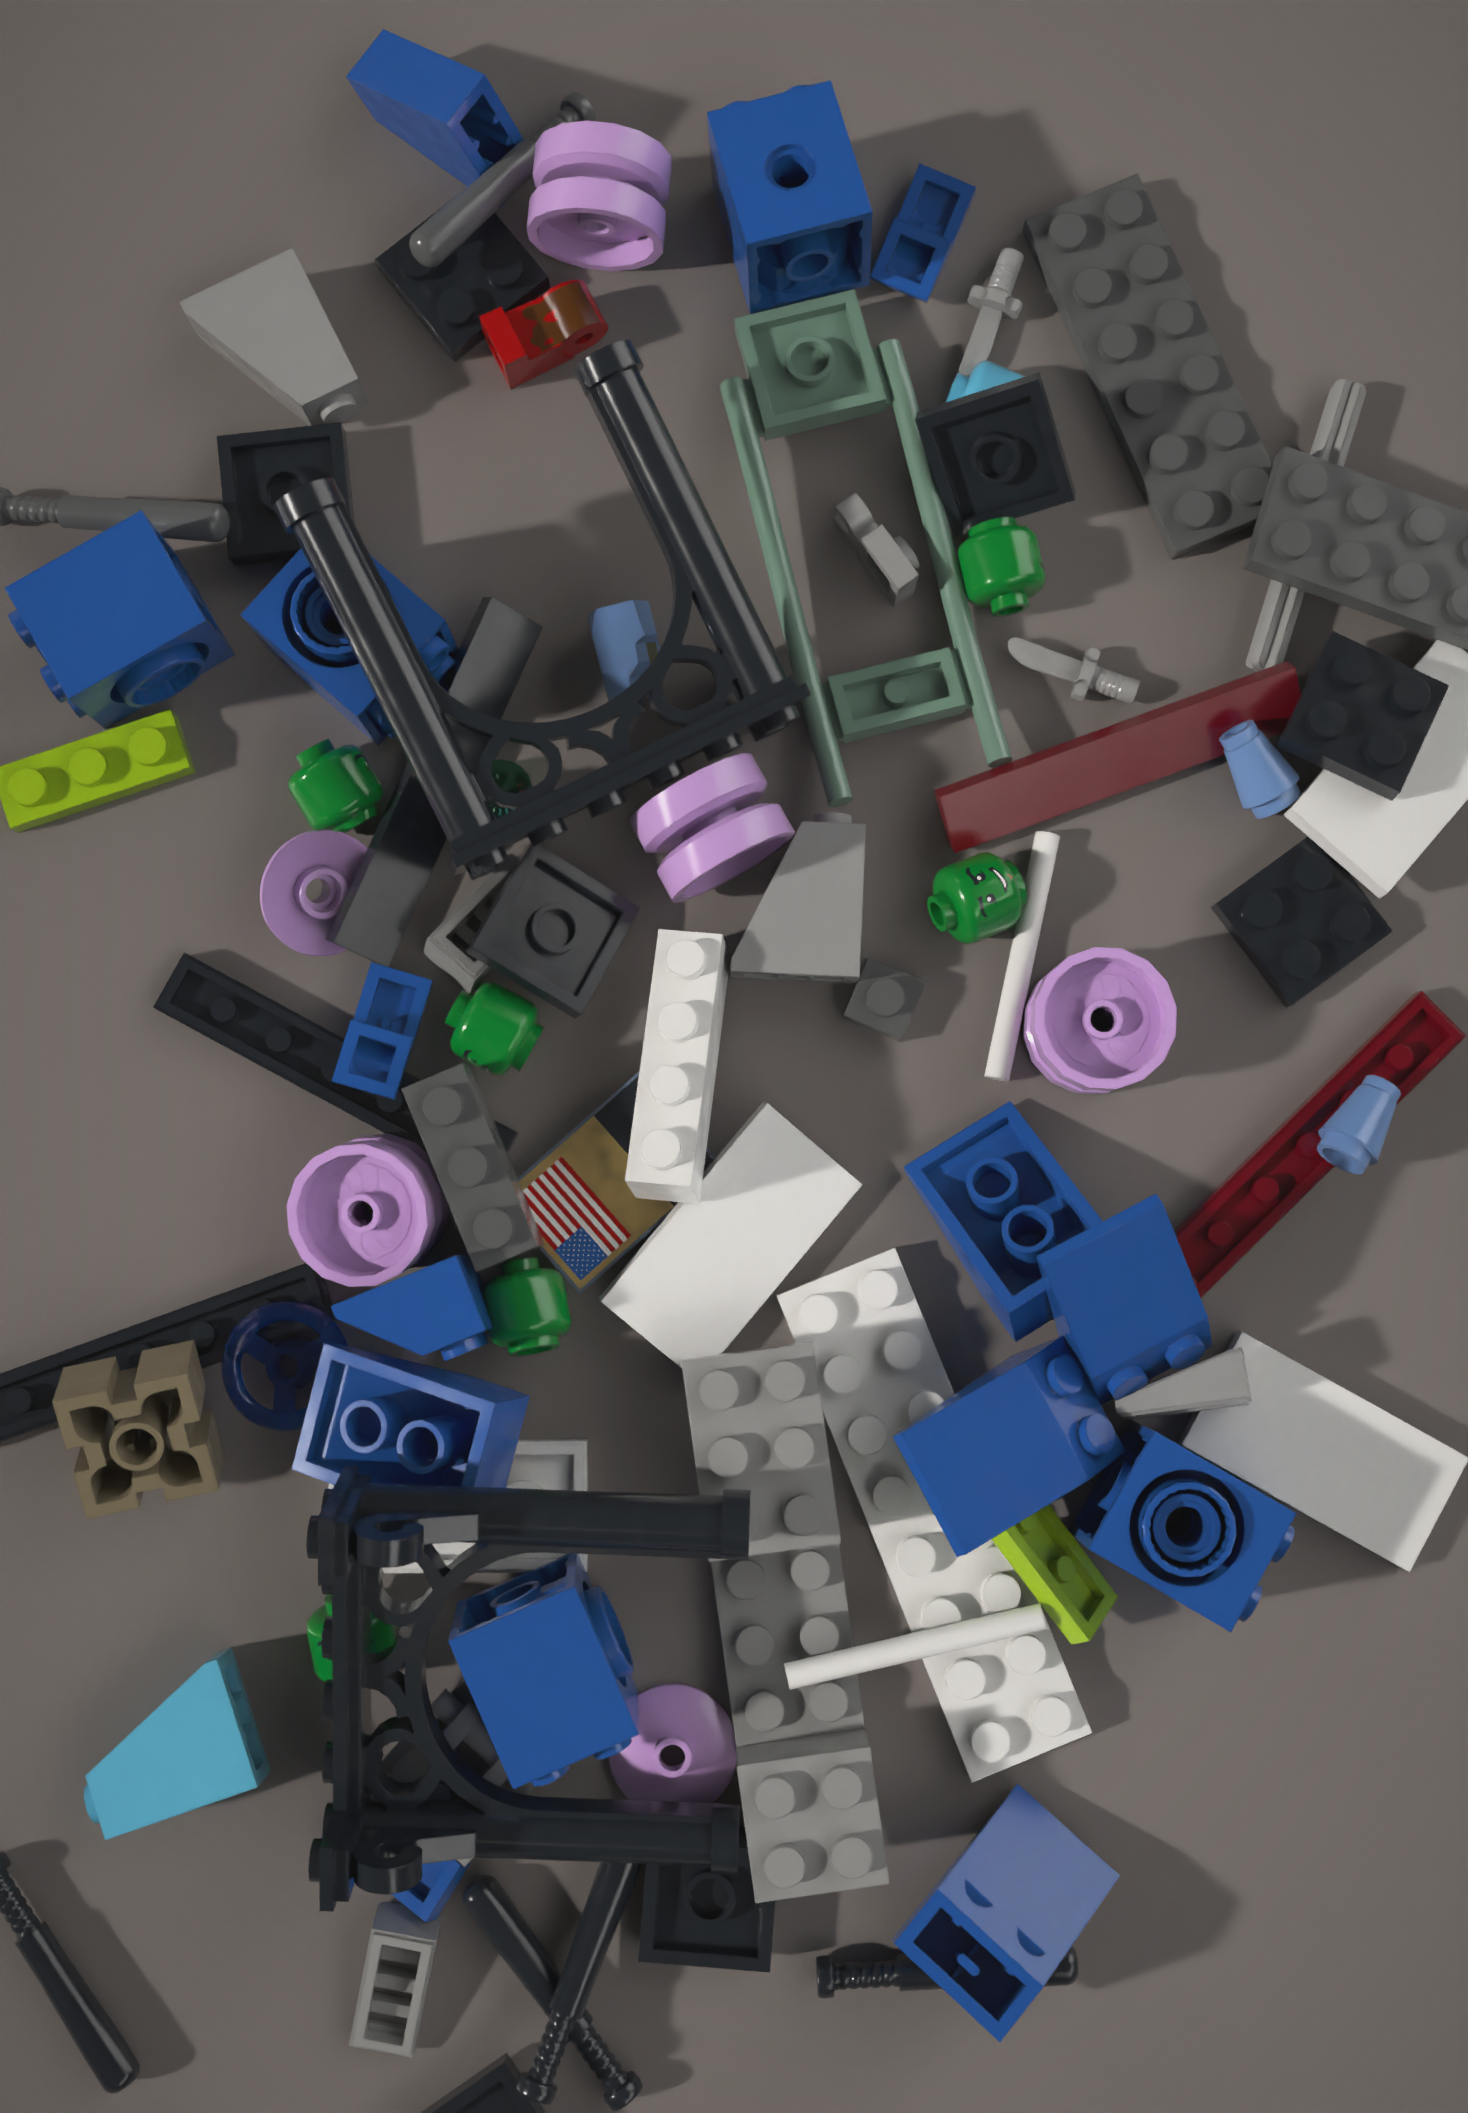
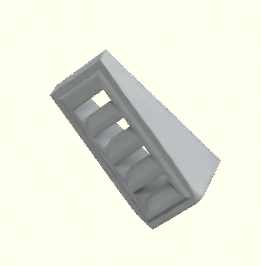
[423,852,518,993]
[1115,1347,1252,1421]
[349,1902,442,2058]

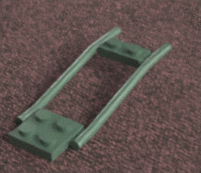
[720,289,1012,807]

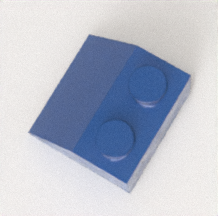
[331,1254,493,1362]

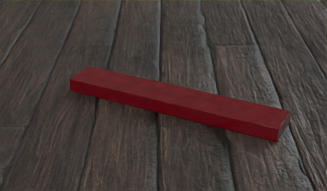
[934,661,1301,853]
[1174,991,1467,1298]

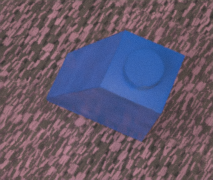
[346,29,524,209]

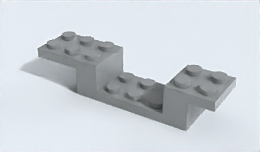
[681,1341,890,1903]

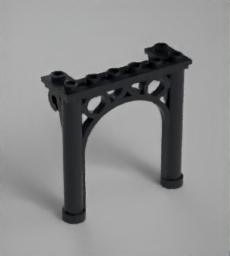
[273,339,812,881]
[306,1465,751,1912]

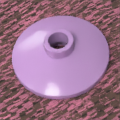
[260,829,368,956]
[609,1683,736,1803]

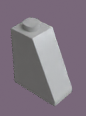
[179,247,368,426]
[731,812,866,984]

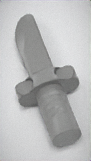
[958,248,1024,376]
[1008,637,1140,704]

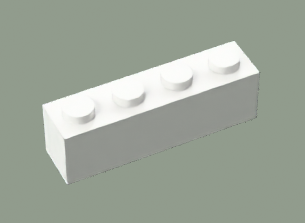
[625,929,730,1204]

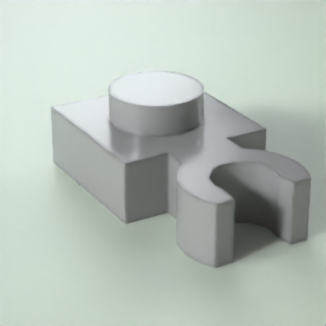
[833,493,919,607]

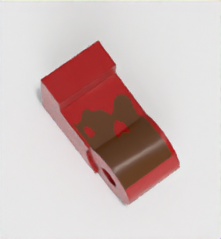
[479,279,608,390]

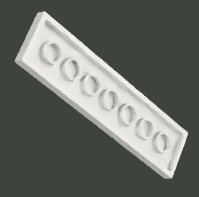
[776,1248,1092,1783]

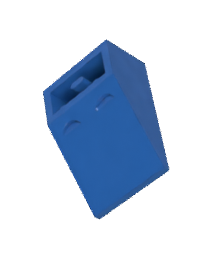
[891,1783,1120,2042]

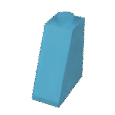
[84,1647,271,1840]

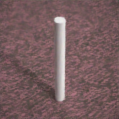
[984,831,1060,1082]
[784,1603,1046,1690]

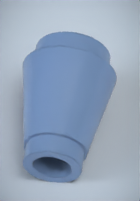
[1219,720,1301,819]
[1317,1075,1401,1174]

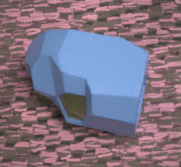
[587,600,660,704]

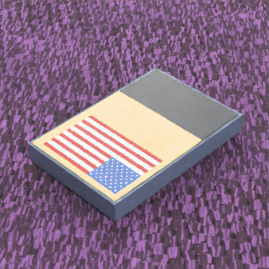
[518,1072,716,1294]

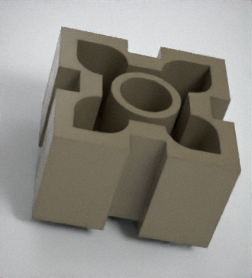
[52,1340,225,1519]

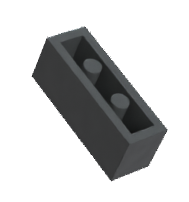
[401,1063,545,1272]

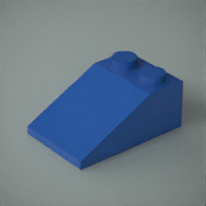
[904,1101,1102,1343]
[1036,1194,1213,1405]
[893,1335,1126,1557]
[292,1342,530,1488]

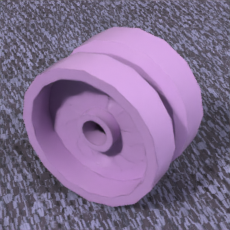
[527,120,672,271]
[629,753,795,903]
[1022,947,1177,1095]
[286,1134,450,1287]

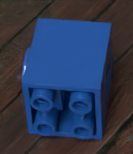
[707,80,873,314]
[5,510,235,729]
[240,549,459,746]
[1069,1420,1297,1632]
[448,1553,639,1789]

